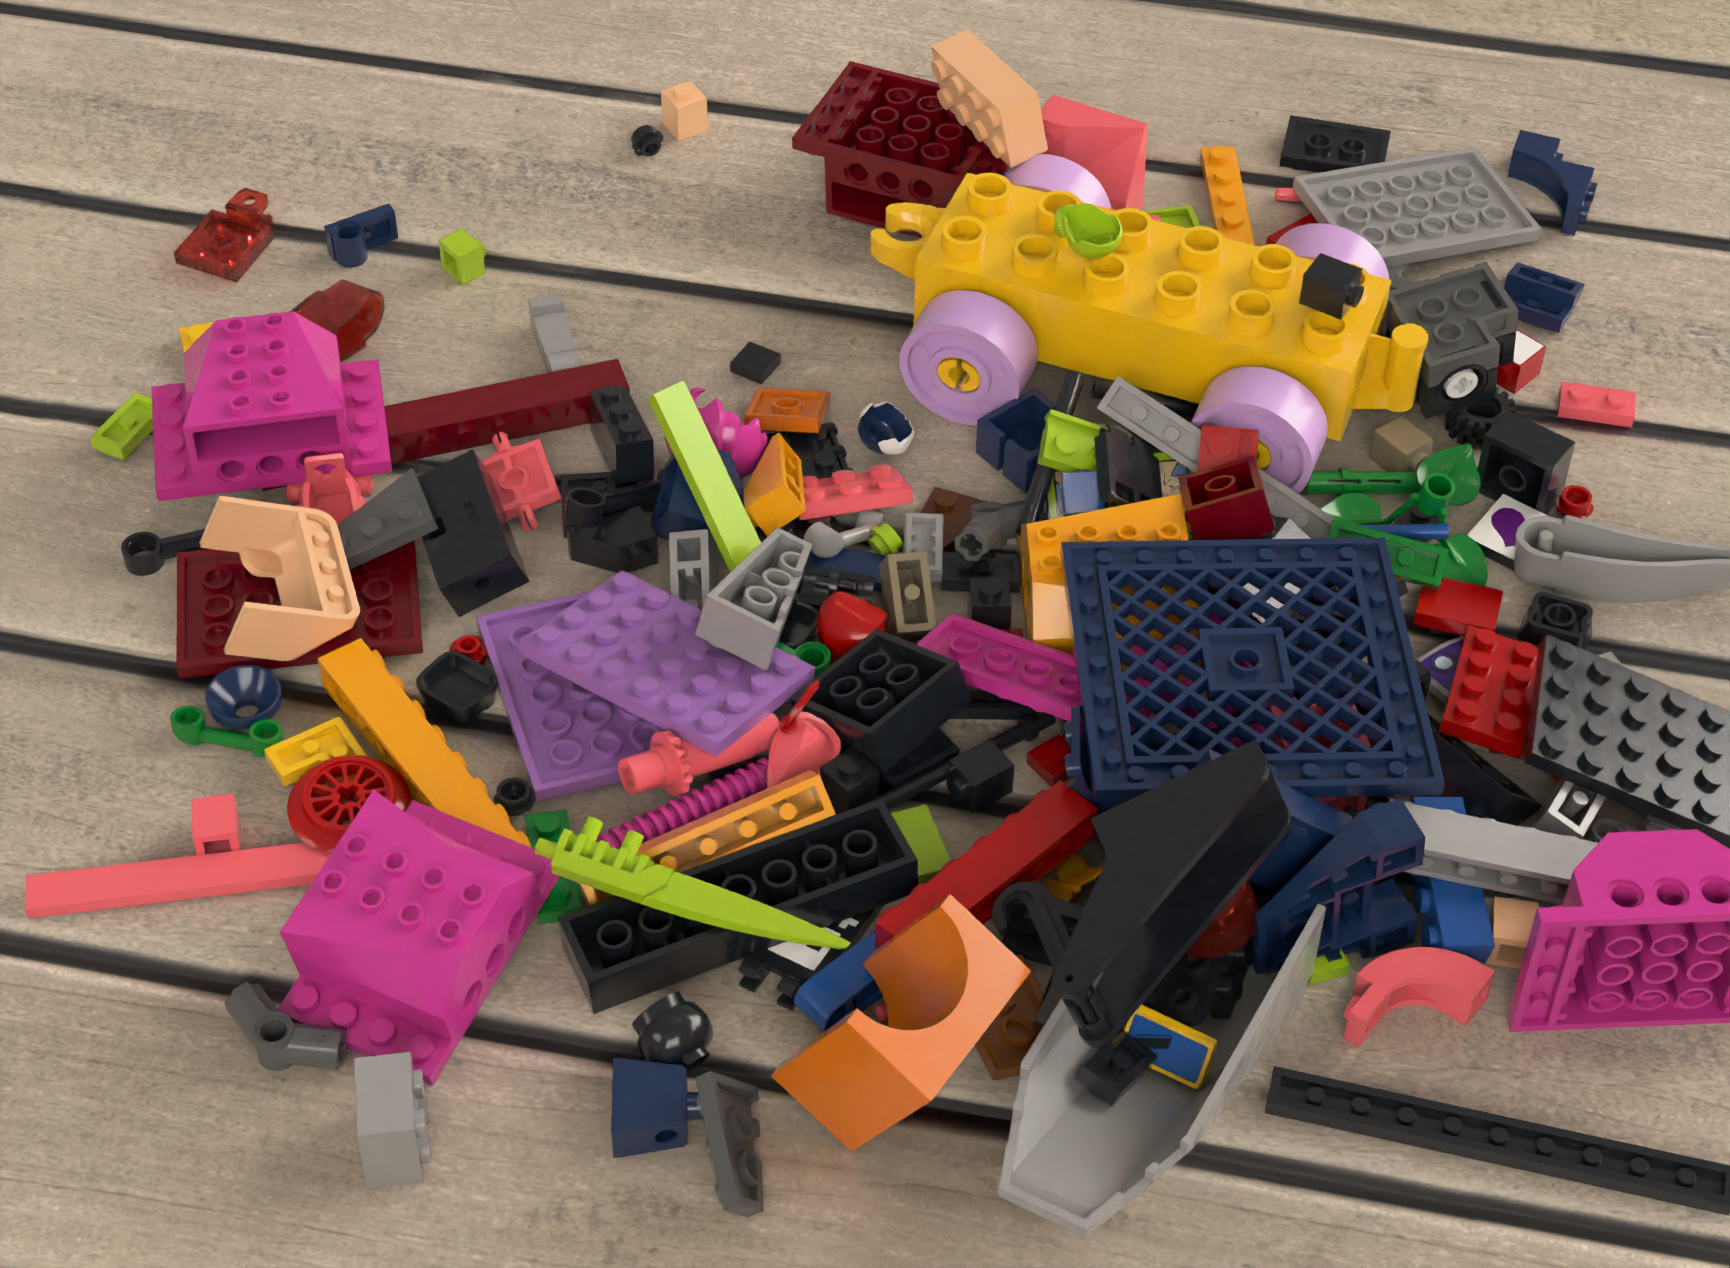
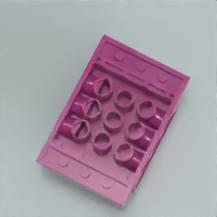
[151,311,392,501]
[278,789,560,1086]
[1506,829,1730,1032]

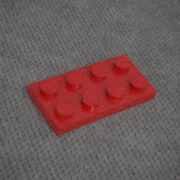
[1438,625,1539,759]

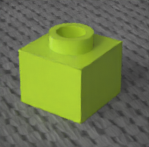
[439,228,486,285]

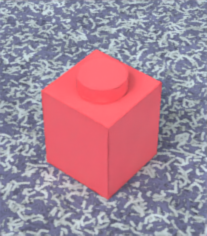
[191,793,242,855]

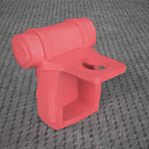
[284,453,374,525]

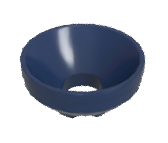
[205,665,282,730]

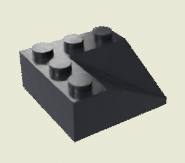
[789,629,972,773]

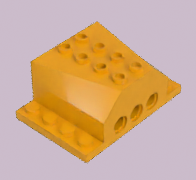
[1016,494,1199,681]

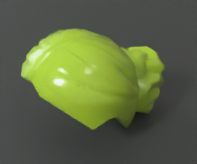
[1054,203,1123,259]

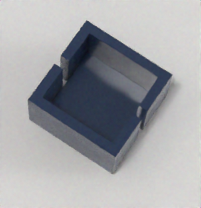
[976,388,1056,494]

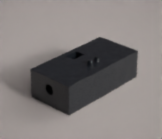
[418,449,530,617]

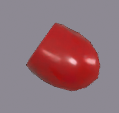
[816,591,888,665]

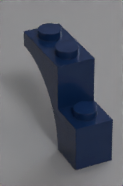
[1508,130,1598,236]

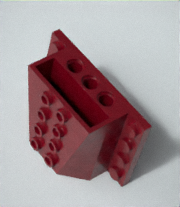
[792,61,1041,238]

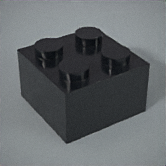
[1477,410,1575,515]

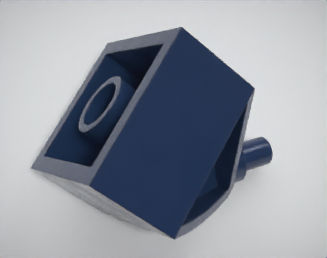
[650,449,744,540]

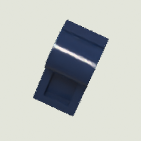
[324,203,398,268]

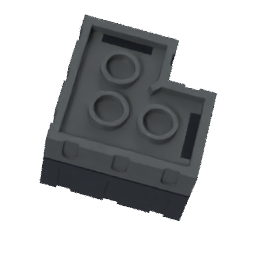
[1381,262,1519,419]

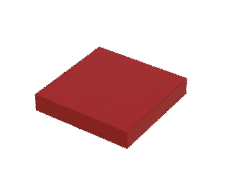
[1413,577,1503,636]

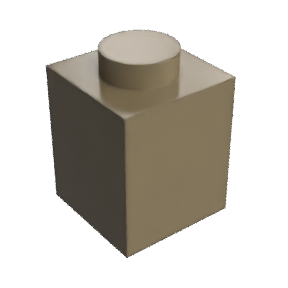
[1369,415,1433,472]

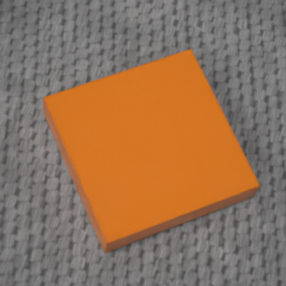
[744,387,830,433]

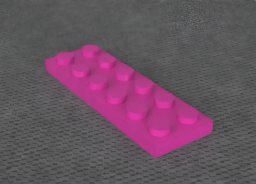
[916,613,1165,734]

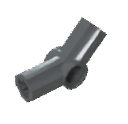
[955,500,1048,561]
[225,982,347,1071]

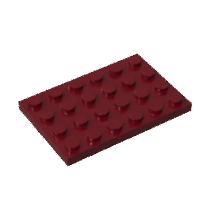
[176,540,423,678]

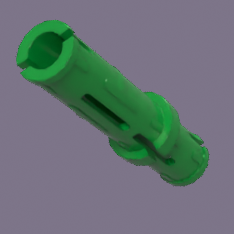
[1304,467,1420,497]

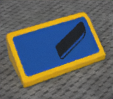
[1124,1004,1217,1089]

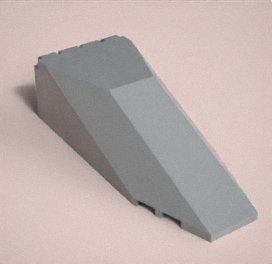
[998,904,1326,1238]

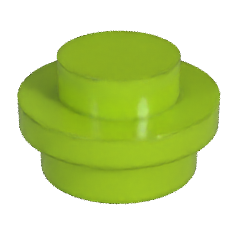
[868,522,903,556]

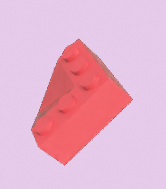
[1041,95,1148,210]

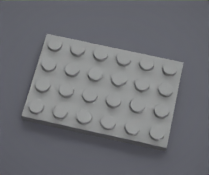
[1292,147,1542,267]

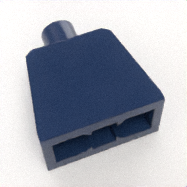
[611,1058,704,1158]

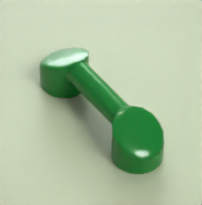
[170,706,284,757]

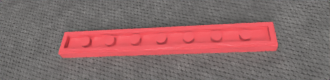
[25,842,331,919]

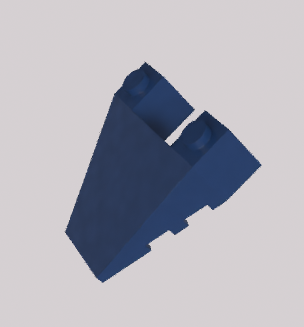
[1253,798,1426,975]

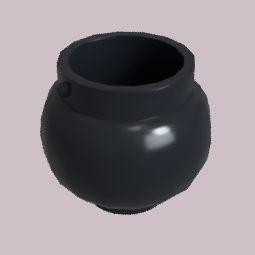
[632,991,714,1073]

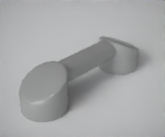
[803,509,886,558]

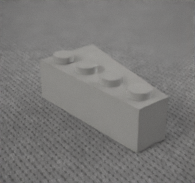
[695,527,812,671]

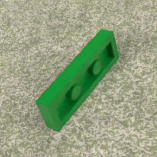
[1328,519,1449,590]
[524,809,582,925]

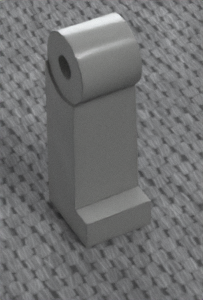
[528,293,579,373]

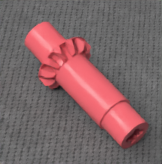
[618,713,780,797]

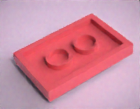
[798,464,913,520]

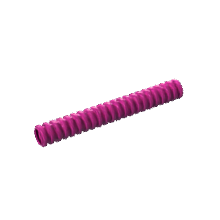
[596,758,768,850]

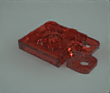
[174,188,274,283]

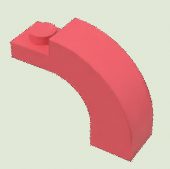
[1343,947,1495,1047]

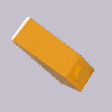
[743,433,806,537]

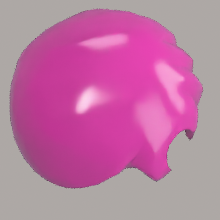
[665,387,767,480]

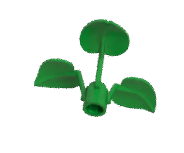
[1321,444,1488,587]

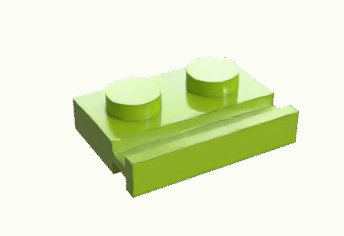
[1037,409,1108,473]

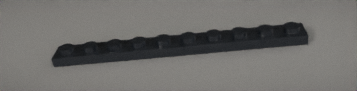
[1265,1066,1730,1216]

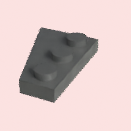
[337,468,439,570]
[695,1071,764,1217]

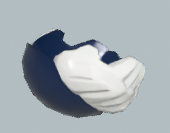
[858,401,915,455]

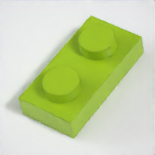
[90,392,153,460]

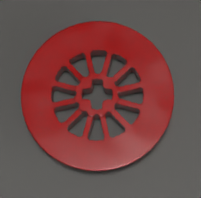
[287,755,412,854]

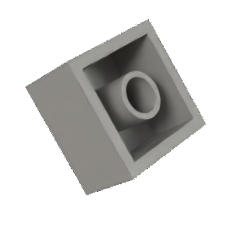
[354,1052,431,1189]

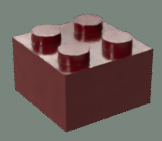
[1178,455,1275,540]

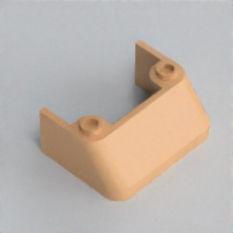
[200,496,360,661]

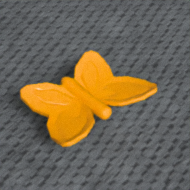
[1045,853,1104,902]

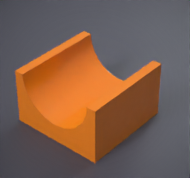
[771,894,1031,1151]

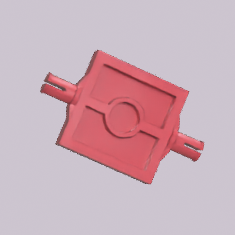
[481,432,562,532]

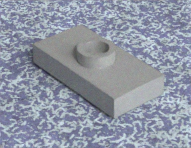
[903,512,943,582]

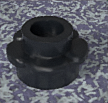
[631,125,664,156]
[493,777,535,816]

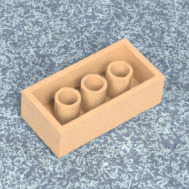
[931,29,1048,168]

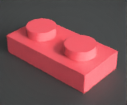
[1557,382,1636,428]

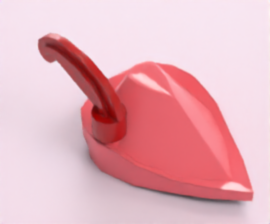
[766,680,841,789]

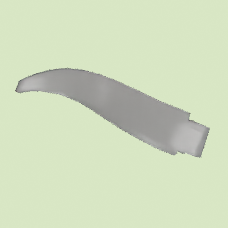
[1514,515,1730,603]

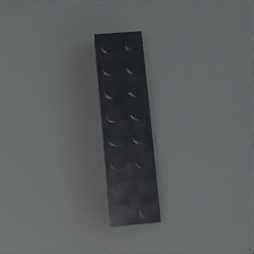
[557,798,919,1014]

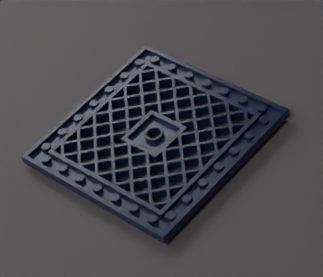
[1060,537,1445,802]

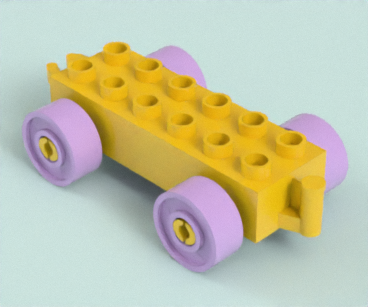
[870,154,1428,494]

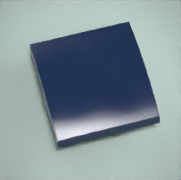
[1504,262,1585,333]

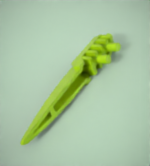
[534,816,851,949]

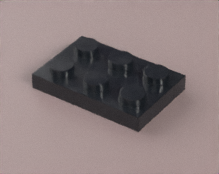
[1279,115,1391,173]

